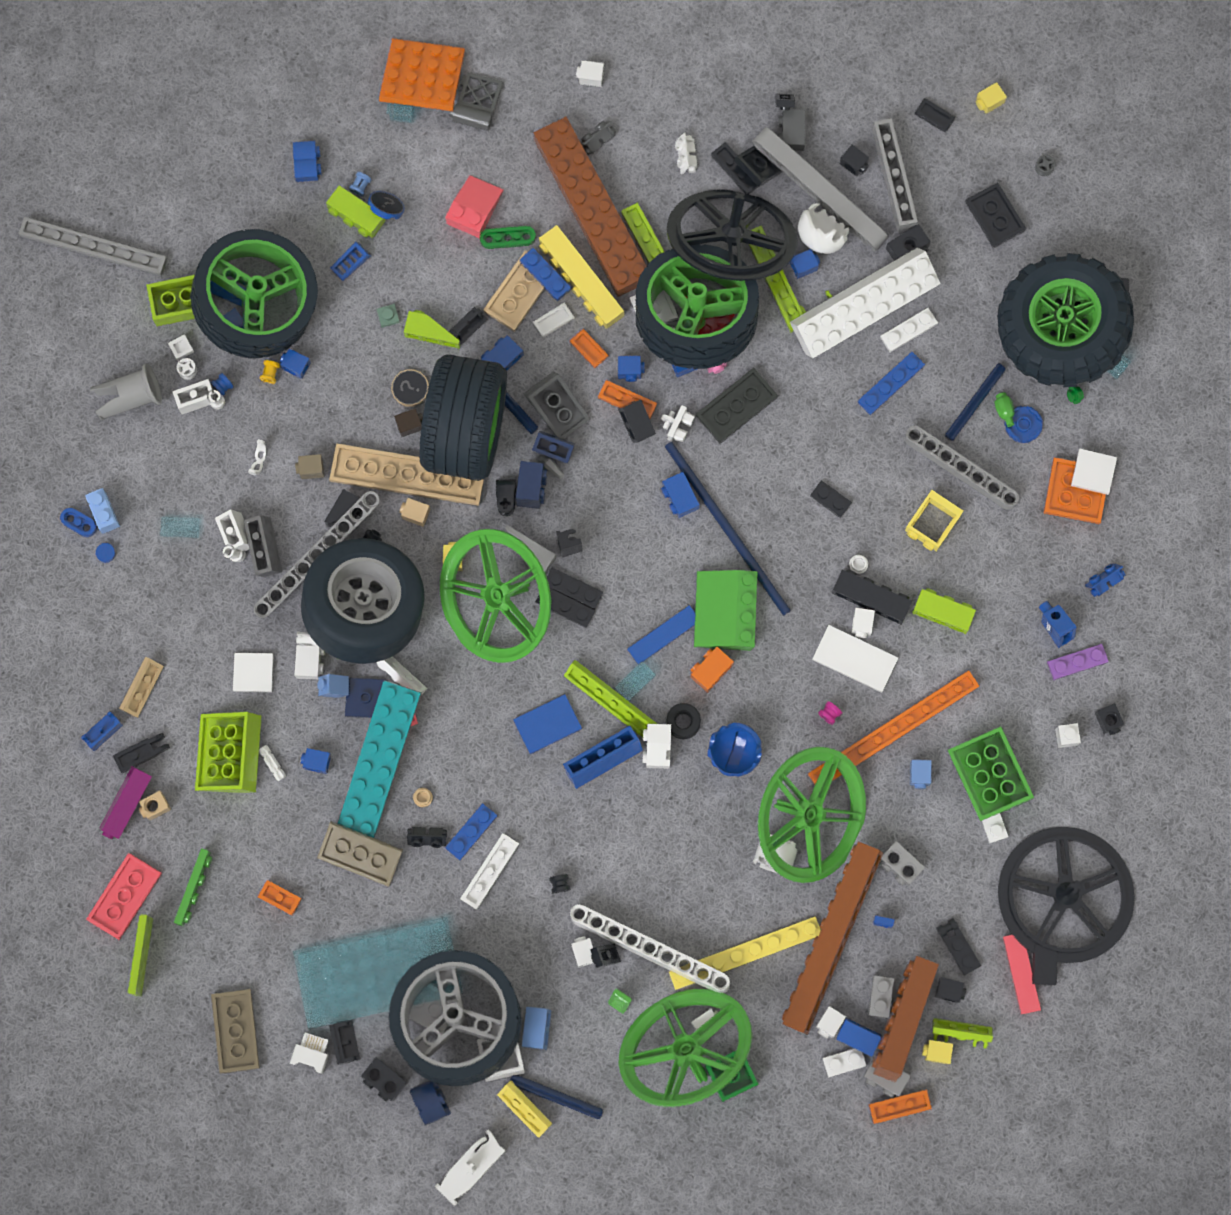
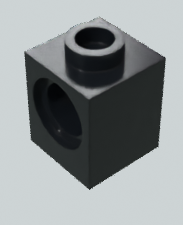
[839,144,869,177]
[1095,703,1125,736]
[935,977,966,1003]

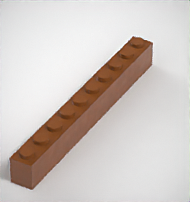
[782,841,883,1035]

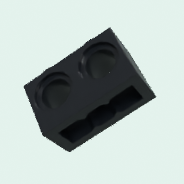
[361,1058,408,1102]

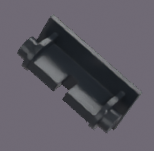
[448,307,488,345]
[407,827,447,848]

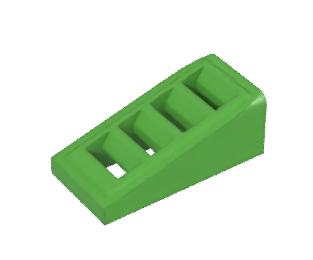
[608,989,632,1014]

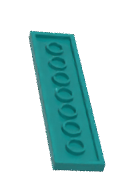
[338,680,422,838]

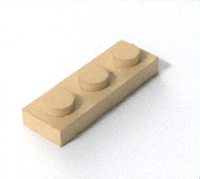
[119,657,164,718]

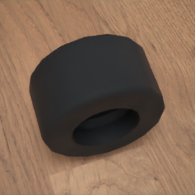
[666,703,701,740]

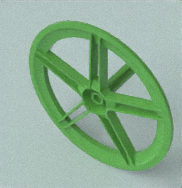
[440,529,551,663]
[758,747,866,883]
[619,989,752,1107]

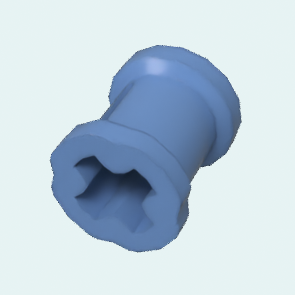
[348,172,372,197]

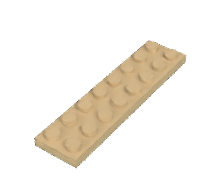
[329,444,484,506]

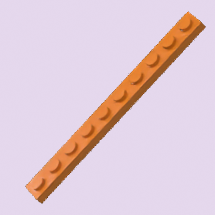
[807,670,979,785]

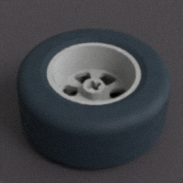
[301,538,425,664]

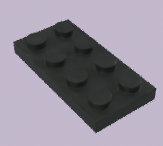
[696,368,778,444]

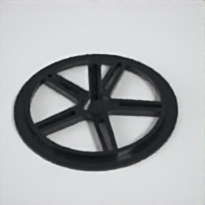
[667,189,797,281]
[998,827,1135,963]

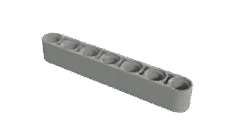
[905,426,1019,510]

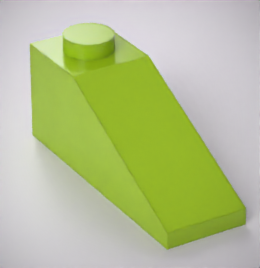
[404,310,460,349]

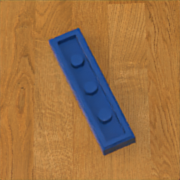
[627,605,695,665]

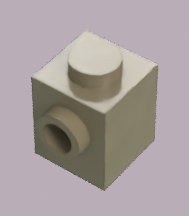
[295,454,324,479]

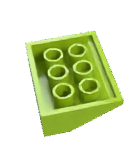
[195,712,261,793]

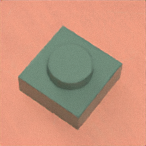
[377,304,400,328]

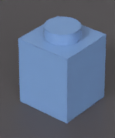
[317,674,349,698]
[910,760,931,789]

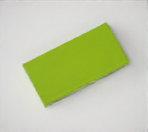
[128,914,153,997]

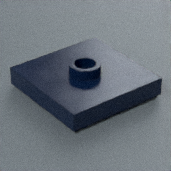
[345,678,384,718]

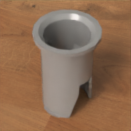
[90,363,162,420]

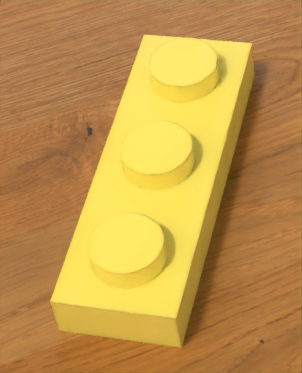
[497,1081,552,1138]

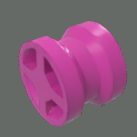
[818,701,842,725]

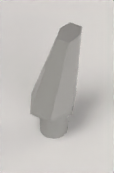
[539,454,564,479]

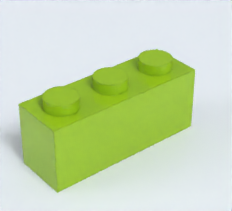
[326,185,386,239]
[912,589,976,634]

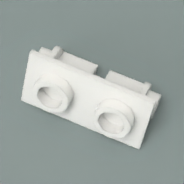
[675,133,697,174]

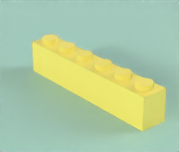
[539,225,624,329]

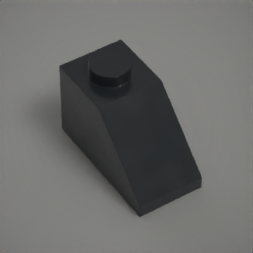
[324,489,363,527]

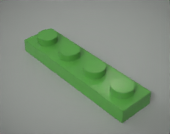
[174,848,212,927]

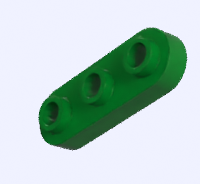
[480,226,536,249]

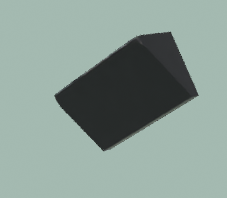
[1032,944,1057,986]

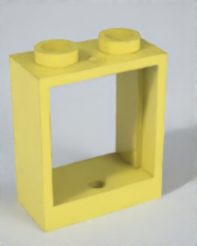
[905,490,963,551]

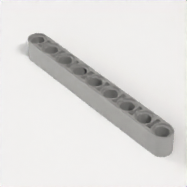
[752,128,888,252]
[254,491,380,618]

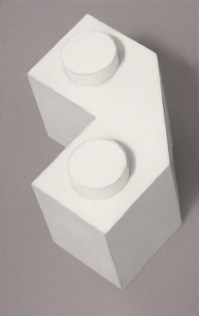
[643,724,671,769]

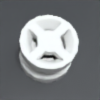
[177,358,197,380]

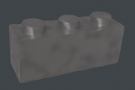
[243,515,282,577]

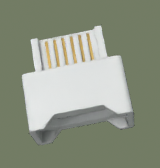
[290,1032,329,1074]

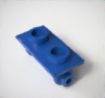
[1085,564,1126,597]

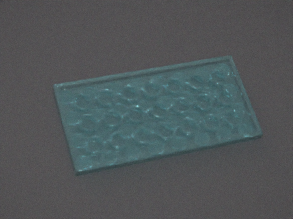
[293,917,463,1029]

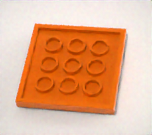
[379,38,465,111]

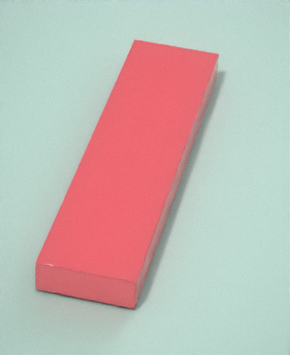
[1003,935,1041,1015]

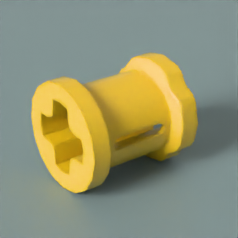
[259,360,280,384]

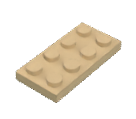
[483,250,556,332]

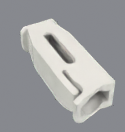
[435,1130,506,1206]

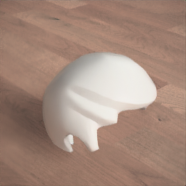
[798,203,849,254]

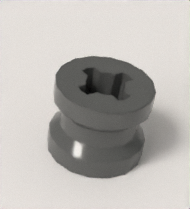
[1035,154,1055,177]

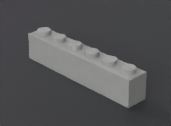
[872,118,918,233]

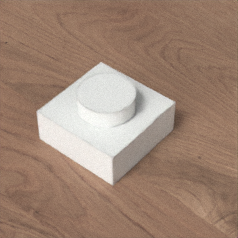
[168,334,194,361]

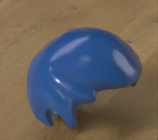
[707,723,762,776]

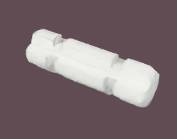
[259,745,286,781]

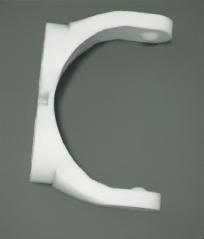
[248,440,267,475]

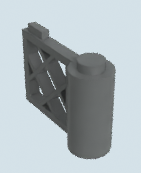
[450,72,503,131]

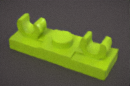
[932,1018,993,1049]

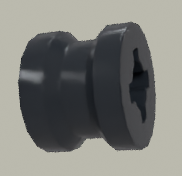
[549,874,571,894]

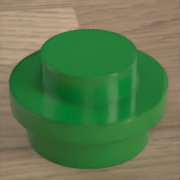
[1067,386,1084,404]

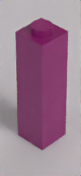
[99,766,152,840]

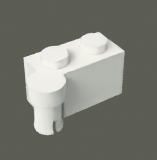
[172,379,225,415]
[215,509,249,562]
[294,631,325,679]

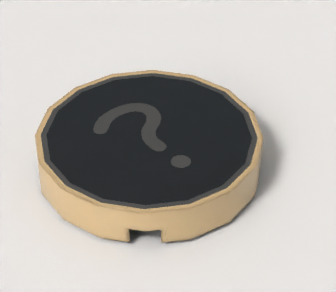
[391,369,429,407]

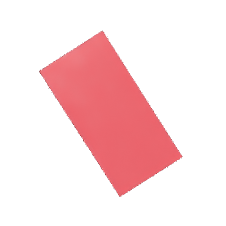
[86,853,162,940]

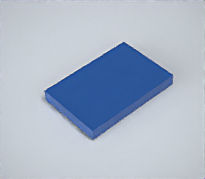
[513,694,582,754]

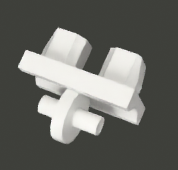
[661,406,695,442]

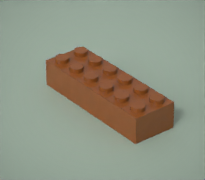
[872,956,939,1082]

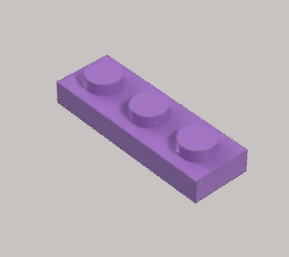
[1047,644,1109,680]

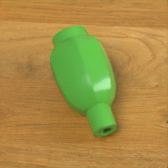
[995,392,1015,427]

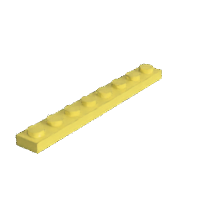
[669,917,821,990]

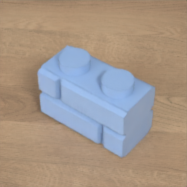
[85,488,120,534]

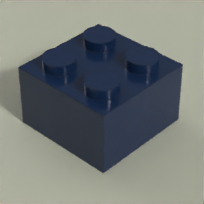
[516,461,548,509]

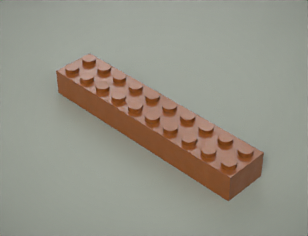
[533,116,647,297]

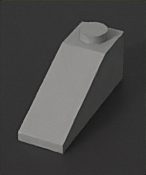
[505,525,556,575]

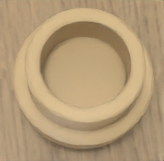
[413,788,433,807]

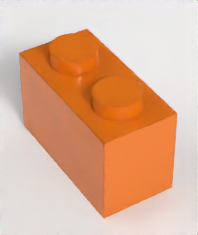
[690,647,734,693]

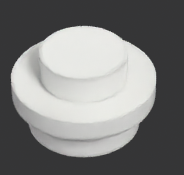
[849,555,868,574]

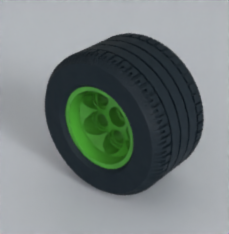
[419,354,507,481]

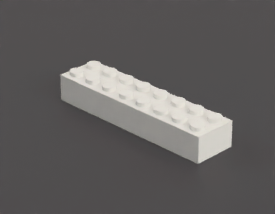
[790,248,941,358]

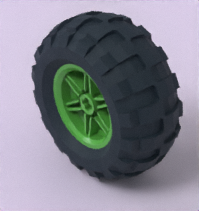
[997,253,1134,388]

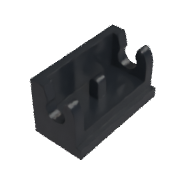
[617,399,656,443]
[556,529,582,557]
[329,1021,360,1065]

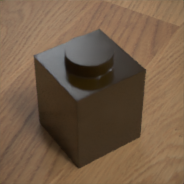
[394,408,423,437]

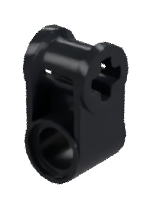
[496,479,516,517]

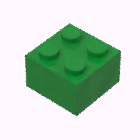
[705,1050,759,1102]

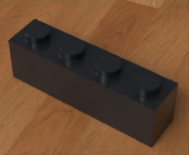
[832,569,912,625]

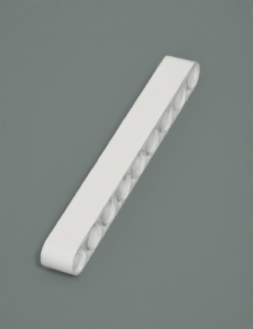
[570,905,730,993]

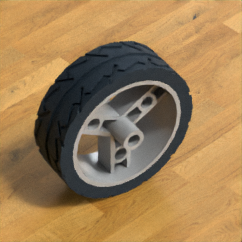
[389,950,521,1086]

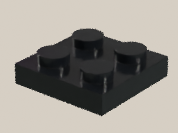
[734,146,782,187]

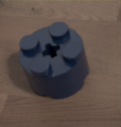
[410,1080,451,1126]

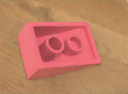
[445,175,504,238]

